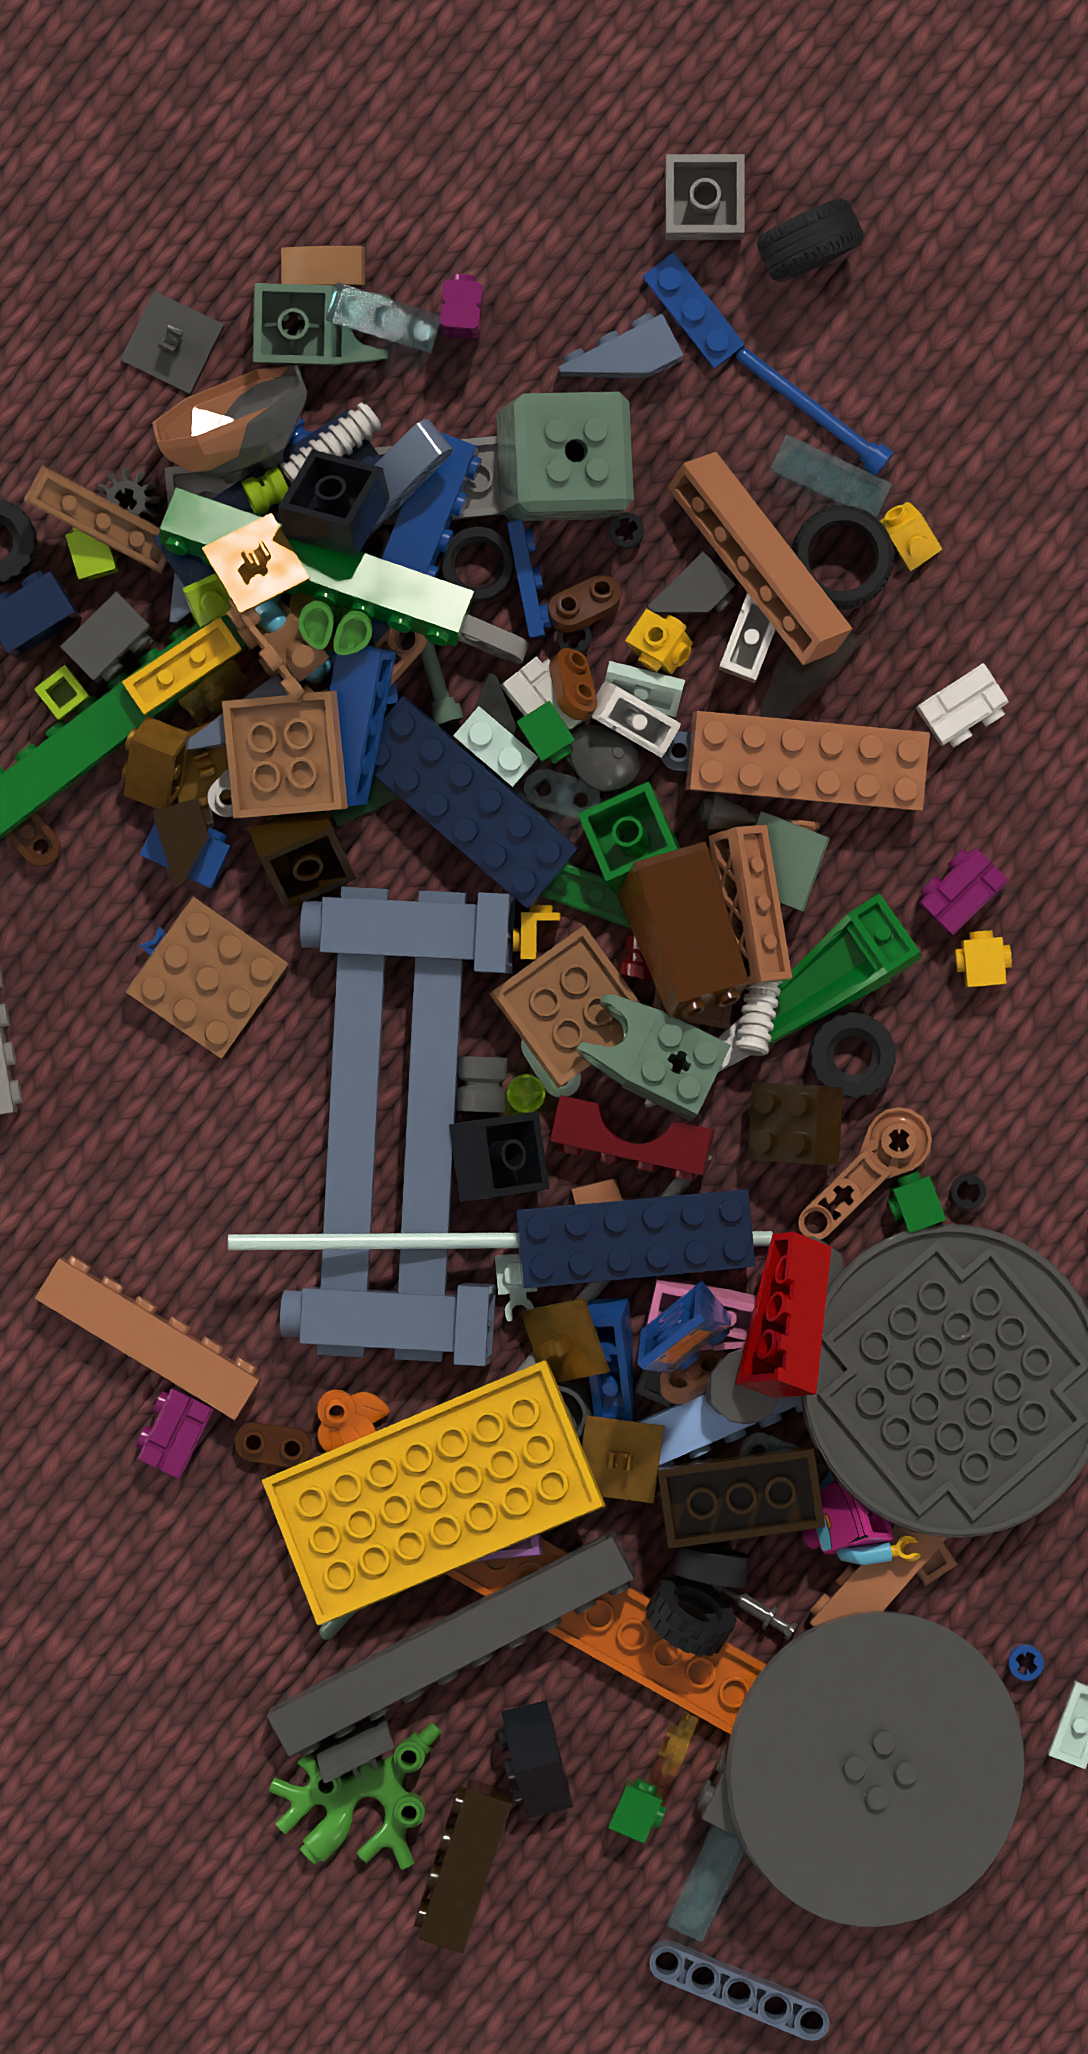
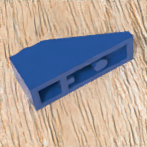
[588,1298,634,1421]

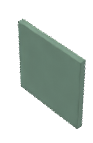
[756,811,830,911]

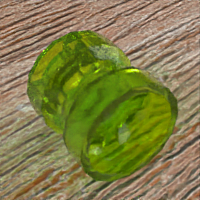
[507,1074,546,1113]

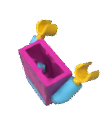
[802,1471,921,1565]

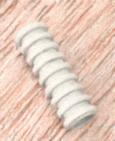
[279,402,382,485]
[734,972,783,1056]

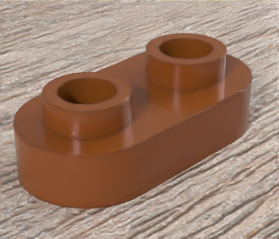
[549,648,597,720]

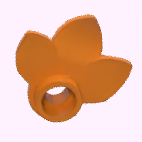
[317,1390,390,1452]

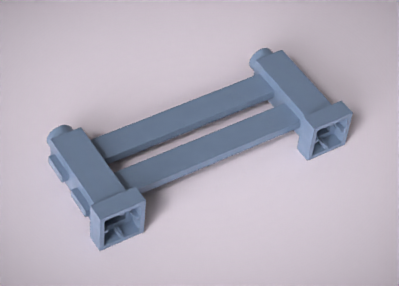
[280,887,516,1366]

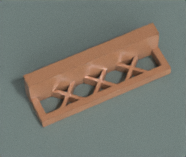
[708,825,792,987]

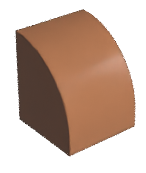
[572,1177,622,1205]

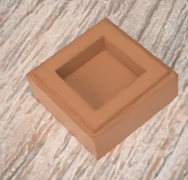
[917,1543,958,1586]

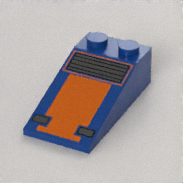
[637,1281,731,1373]

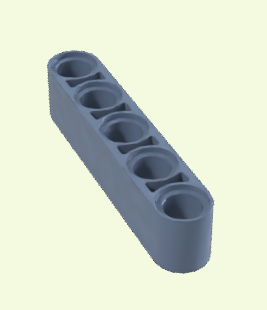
[367,419,454,539]
[649,1940,830,2041]

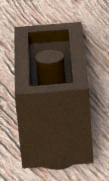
[152,798,215,888]

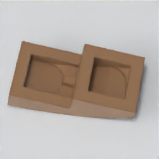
[281,246,365,287]

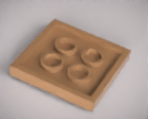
[222,690,348,819]
[125,896,289,1059]
[489,925,640,1088]

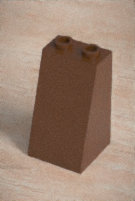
[616,842,749,1018]

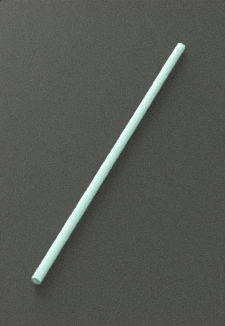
[227,1231,773,1250]

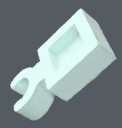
[495,1253,537,1321]

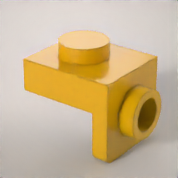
[880,502,943,571]
[513,905,560,960]

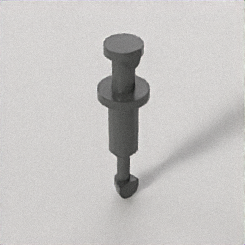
[713,1585,798,1641]

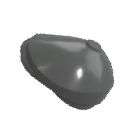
[567,724,641,793]

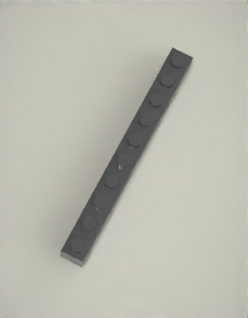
[267,1530,635,1756]

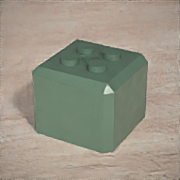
[496,392,634,521]

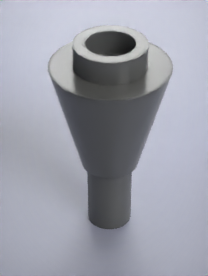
[699,792,760,830]

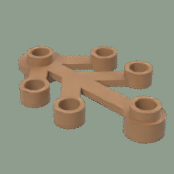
[226,599,314,701]

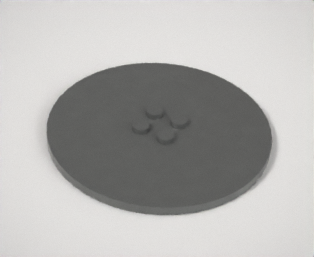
[800,1224,1088,1538]
[726,1611,1024,1927]

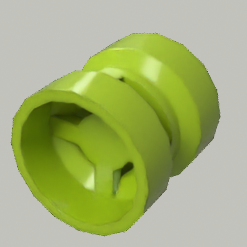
[241,466,289,516]

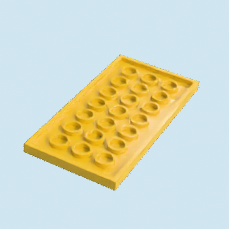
[262,1360,605,1626]

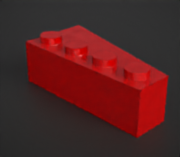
[735,1232,832,1398]

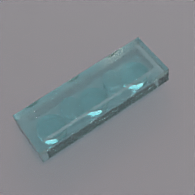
[325,282,440,353]
[770,434,892,518]
[667,1825,745,1942]

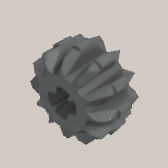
[97,468,161,520]

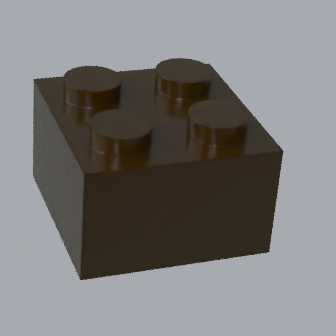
[248,811,356,910]
[747,1082,843,1166]

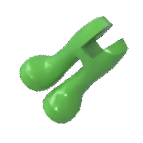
[298,601,372,655]

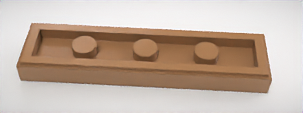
[24,465,168,574]

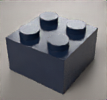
[0,570,82,659]

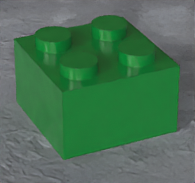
[578,781,680,894]

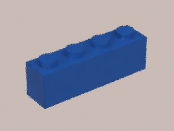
[382,432,482,578]
[326,644,397,806]

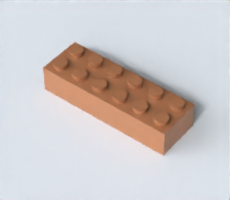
[685,711,930,811]

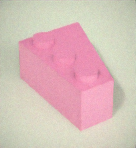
[646,1275,757,1351]

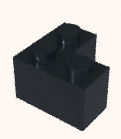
[498,1700,574,1819]

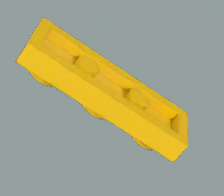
[122,617,242,716]

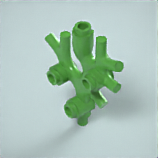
[269,1722,443,1869]

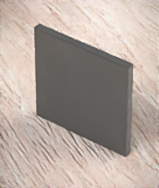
[121,290,224,394]
[315,1715,395,1783]

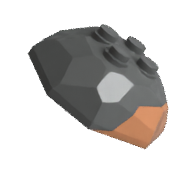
[152,364,307,484]

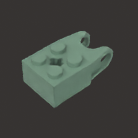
[253,283,390,366]
[576,994,731,1121]

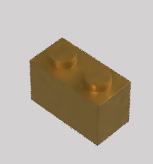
[121,716,190,809]

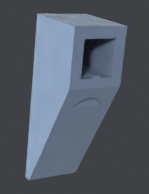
[558,313,684,378]

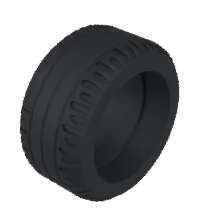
[757,198,864,282]
[791,505,894,610]

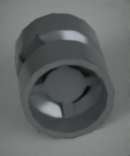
[456,1056,508,1112]

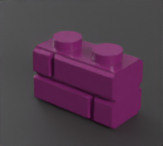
[440,274,484,340]
[919,848,1009,936]
[135,1386,215,1479]

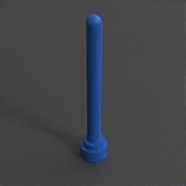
[736,348,894,477]

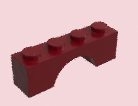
[550,1095,715,1181]

